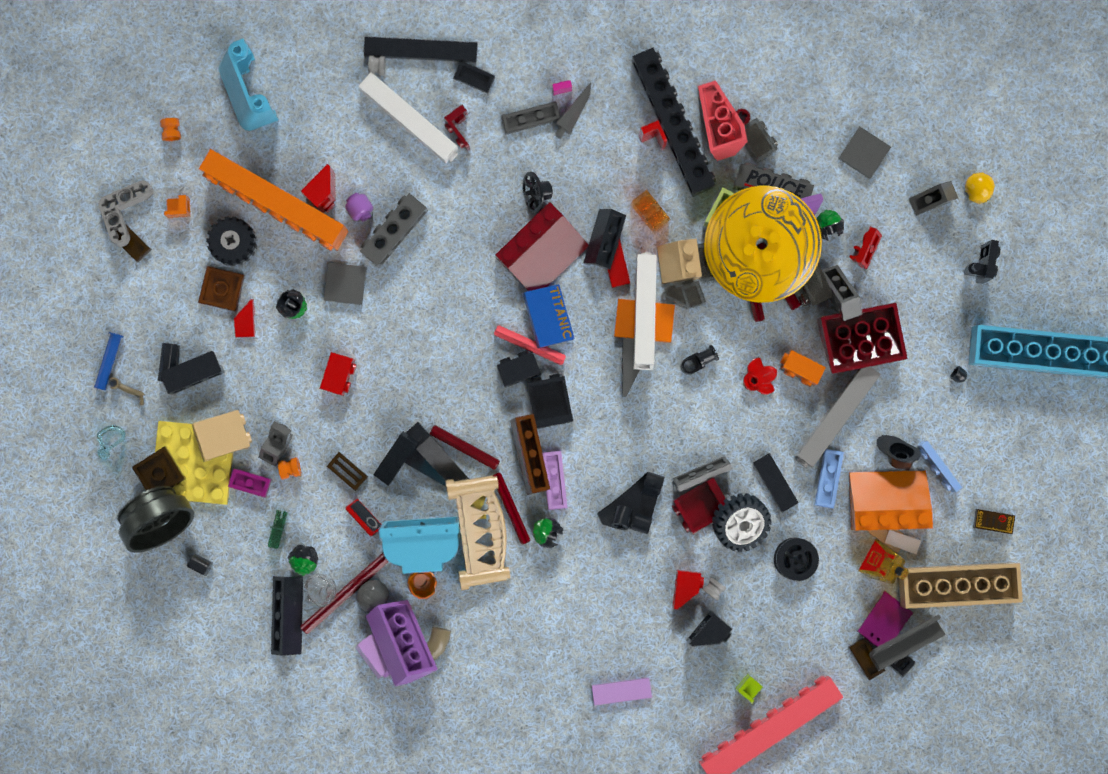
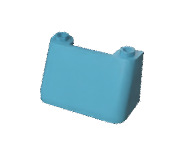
[218,39,279,131]

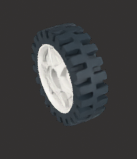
[712,493,772,552]

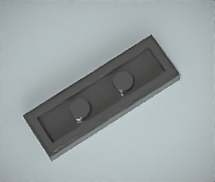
[501,101,560,135]
[673,456,732,492]

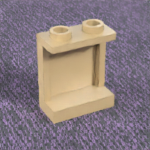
[192,410,252,462]

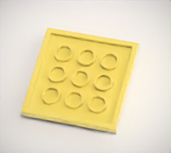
[155,421,233,505]

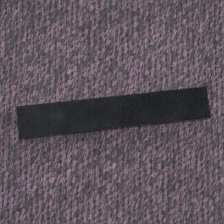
[363,37,478,63]

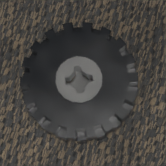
[206,216,257,266]

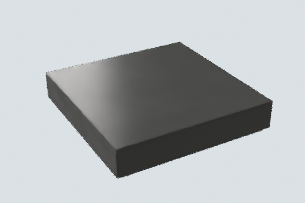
[838,126,891,179]
[324,262,367,305]

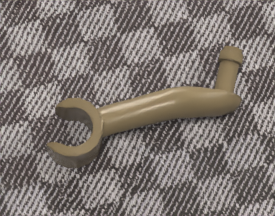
[109,377,145,405]

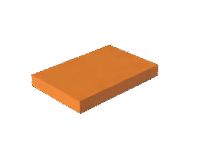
[614,299,675,343]

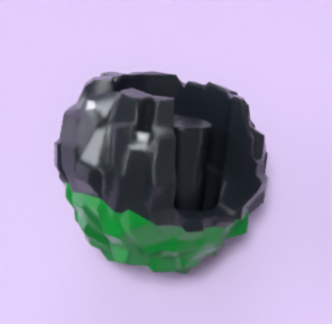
[816,209,844,241]
[276,289,307,319]
[533,518,563,548]
[287,544,319,576]

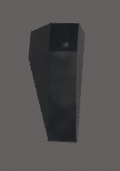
[405,422,469,487]

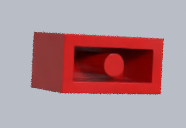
[319,352,357,396]

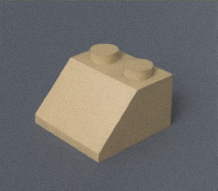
[657,238,702,284]

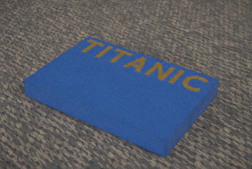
[523,284,575,349]

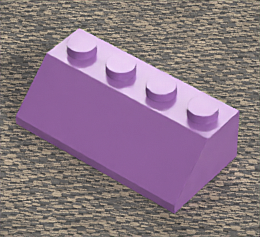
[366,600,437,687]

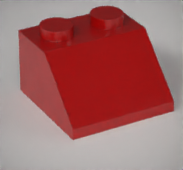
[301,164,336,213]

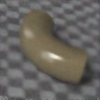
[427,627,451,660]

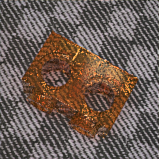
[631,190,671,234]

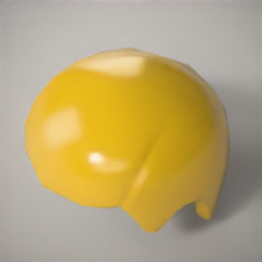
[965,172,995,204]

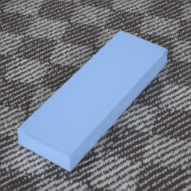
[814,449,844,509]

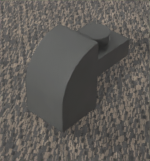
[259,421,293,466]

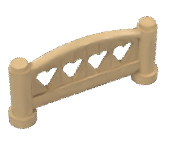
[445,476,510,591]

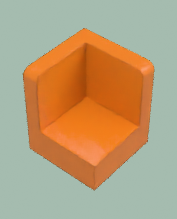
[164,195,191,218]

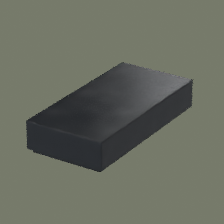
[453,61,495,94]

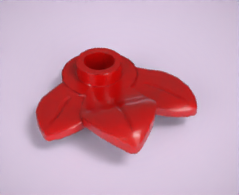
[743,358,777,395]

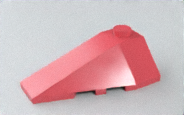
[698,80,748,161]

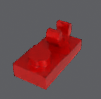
[849,227,882,269]

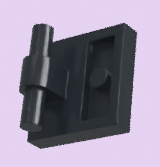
[964,240,1001,284]

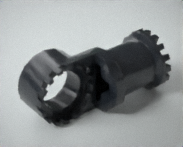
[681,345,719,375]

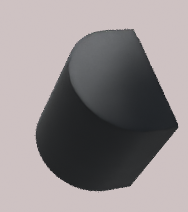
[187,554,213,576]

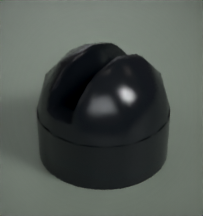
[950,366,967,383]

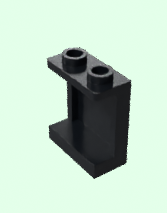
[527,373,574,429]

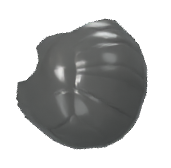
[357,580,389,613]

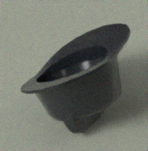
[876,435,921,471]

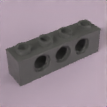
[360,193,428,268]

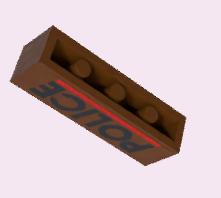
[510,414,550,495]

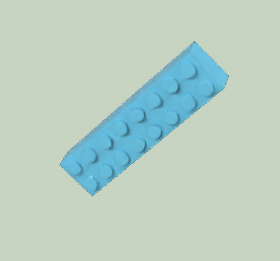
[969,325,1108,379]

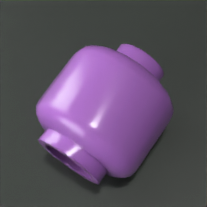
[345,192,373,222]

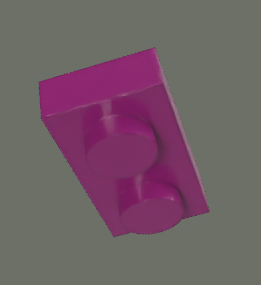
[228,468,272,498]

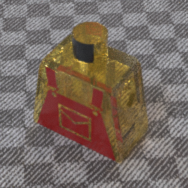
[858,539,909,584]

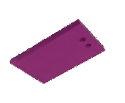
[857,591,913,647]

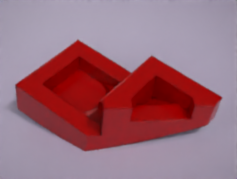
[234,299,256,338]

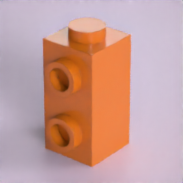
[780,350,826,387]

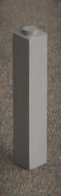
[795,367,881,468]

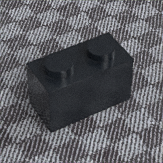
[497,350,541,388]

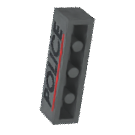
[733,162,814,199]

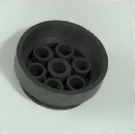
[117,486,195,553]

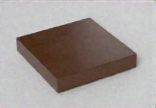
[198,266,245,312]

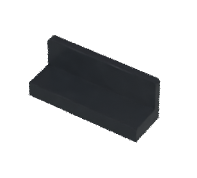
[584,209,627,270]
[160,351,225,395]

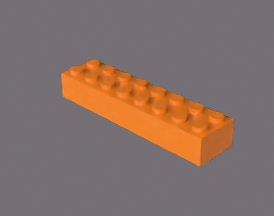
[199,149,349,251]

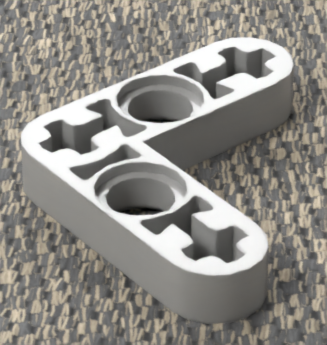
[98,180,154,247]

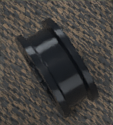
[774,538,819,581]

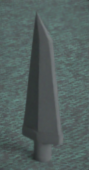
[555,82,591,139]

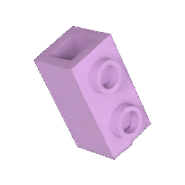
[355,633,390,679]

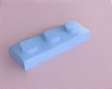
[917,441,962,492]

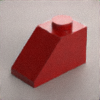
[672,570,704,610]

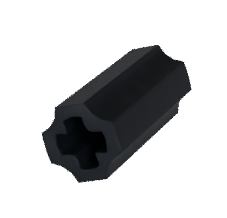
[158,343,180,382]

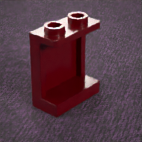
[671,478,726,534]

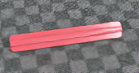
[494,325,566,365]

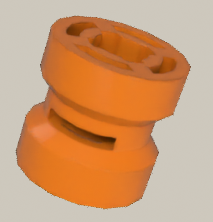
[160,118,181,141]
[278,457,302,480]

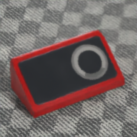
[345,499,382,536]

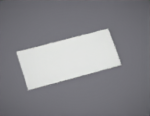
[885,530,921,554]

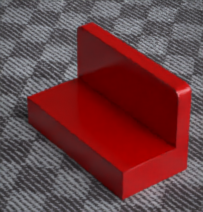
[638,120,667,150]

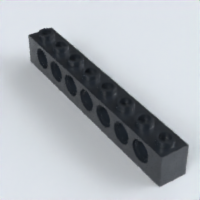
[632,47,716,197]

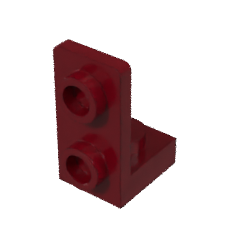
[444,104,470,151]

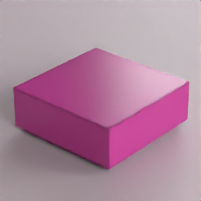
[552,80,572,96]

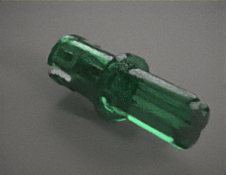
[267,510,288,549]

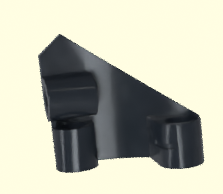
[597,472,665,534]

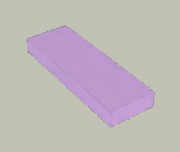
[543,451,568,510]
[592,678,652,705]

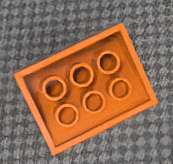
[849,471,933,531]

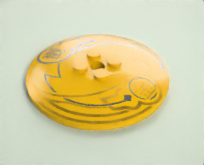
[704,186,822,303]

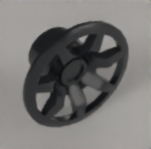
[522,172,553,213]

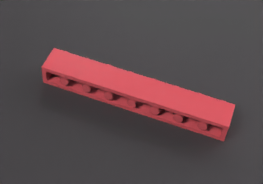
[700,676,844,774]

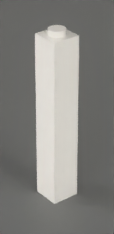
[358,72,458,164]
[633,252,657,370]

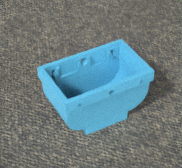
[379,517,460,574]

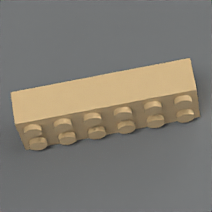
[898,562,1023,609]

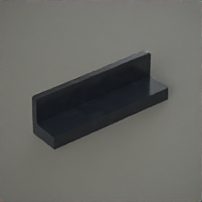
[271,576,303,656]

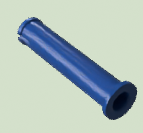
[94,332,124,391]

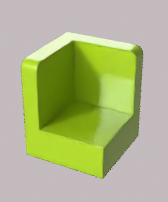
[735,673,763,704]

